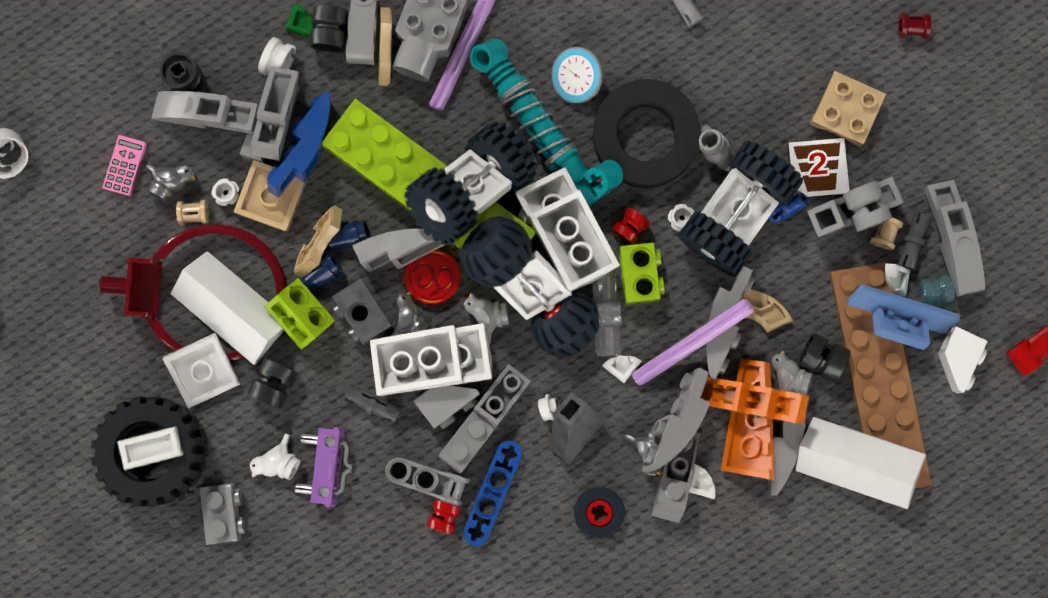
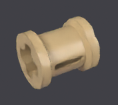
[176,200,209,226]
[870,218,903,251]

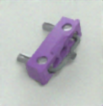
[295,427,353,507]

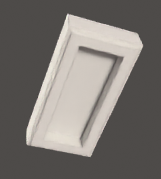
[118,427,183,470]

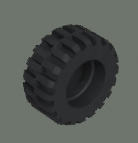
[90,396,208,507]

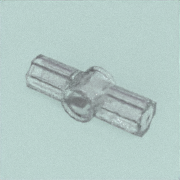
[592,271,621,357]

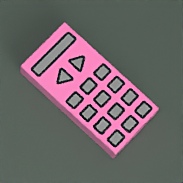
[102,135,147,197]

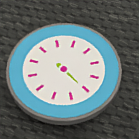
[551,47,603,103]

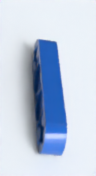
[463,440,522,546]

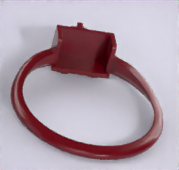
[99,224,286,363]

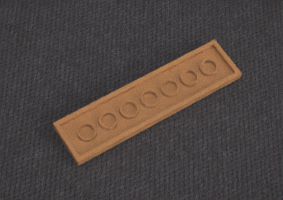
[829,262,932,488]

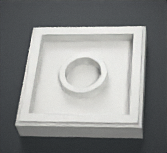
[163,333,241,409]

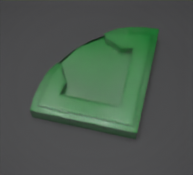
[286,3,314,37]

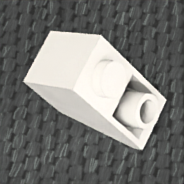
[938,326,987,394]

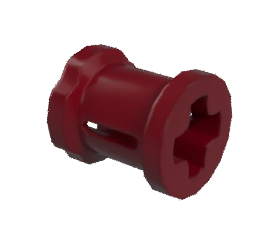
[898,13,932,39]

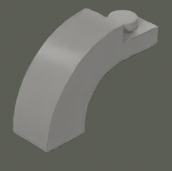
[807,177,905,237]

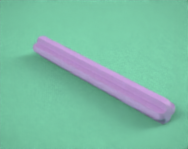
[429,0,495,111]
[632,299,754,385]

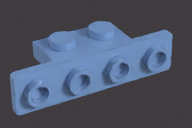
[848,285,960,350]

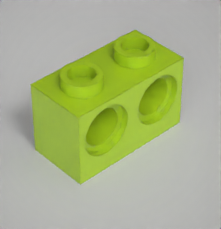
[619,243,665,305]
[264,278,335,350]

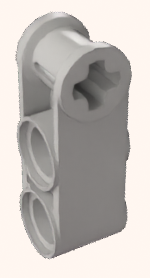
[346,0,379,65]
[385,458,470,506]

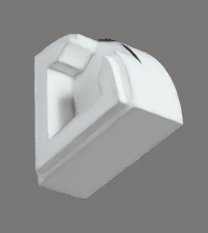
[885,263,910,297]
[602,355,642,383]
[689,464,715,499]

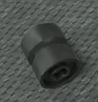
[309,5,349,53]
[160,52,203,92]
[798,332,851,383]
[248,358,298,409]

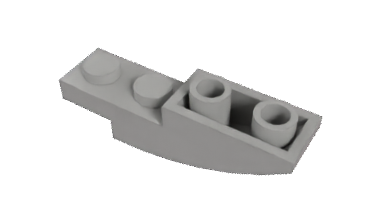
[152,91,259,134]
[925,180,985,297]
[706,266,755,379]
[438,364,531,474]
[642,368,710,473]

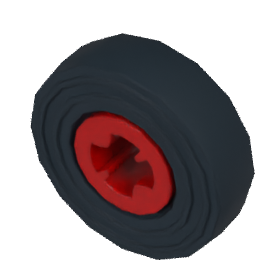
[574,487,625,539]

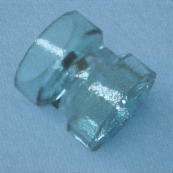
[918,274,955,306]

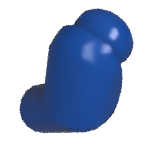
[768,193,809,222]

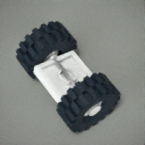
[405,121,537,245]
[677,140,803,277]

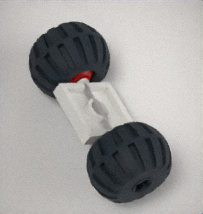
[461,216,600,357]

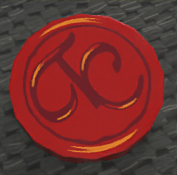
[404,249,461,305]

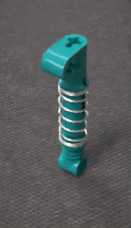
[470,39,623,208]

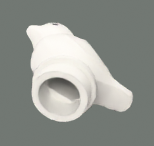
[250,433,301,480]

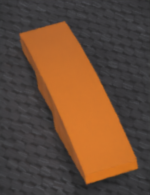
[701,377,809,425]

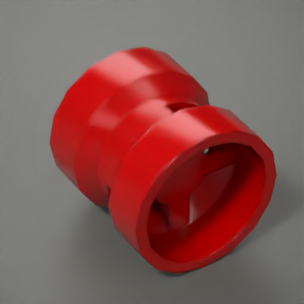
[611,207,651,245]
[426,498,462,535]

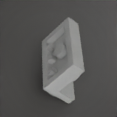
[200,483,246,545]

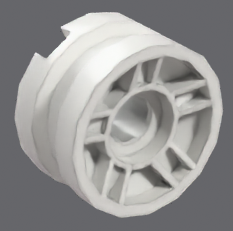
[258,37,296,76]

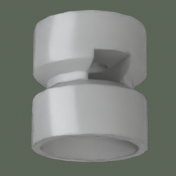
[842,181,893,232]

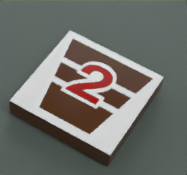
[787,138,850,198]

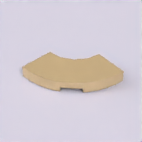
[378,7,392,86]
[294,205,342,278]
[729,289,793,333]

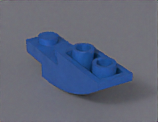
[267,90,331,198]

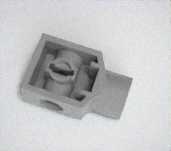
[392,0,469,82]

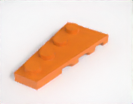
[721,359,775,480]

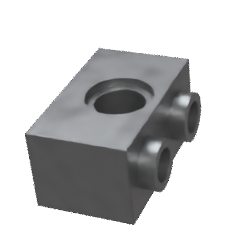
[332,278,393,346]

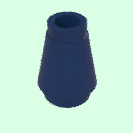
[328,220,371,250]
[300,254,343,292]

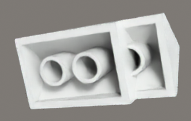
[515,167,620,292]
[171,251,284,365]
[370,323,492,396]
[796,417,926,509]

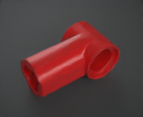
[1006,325,1048,376]

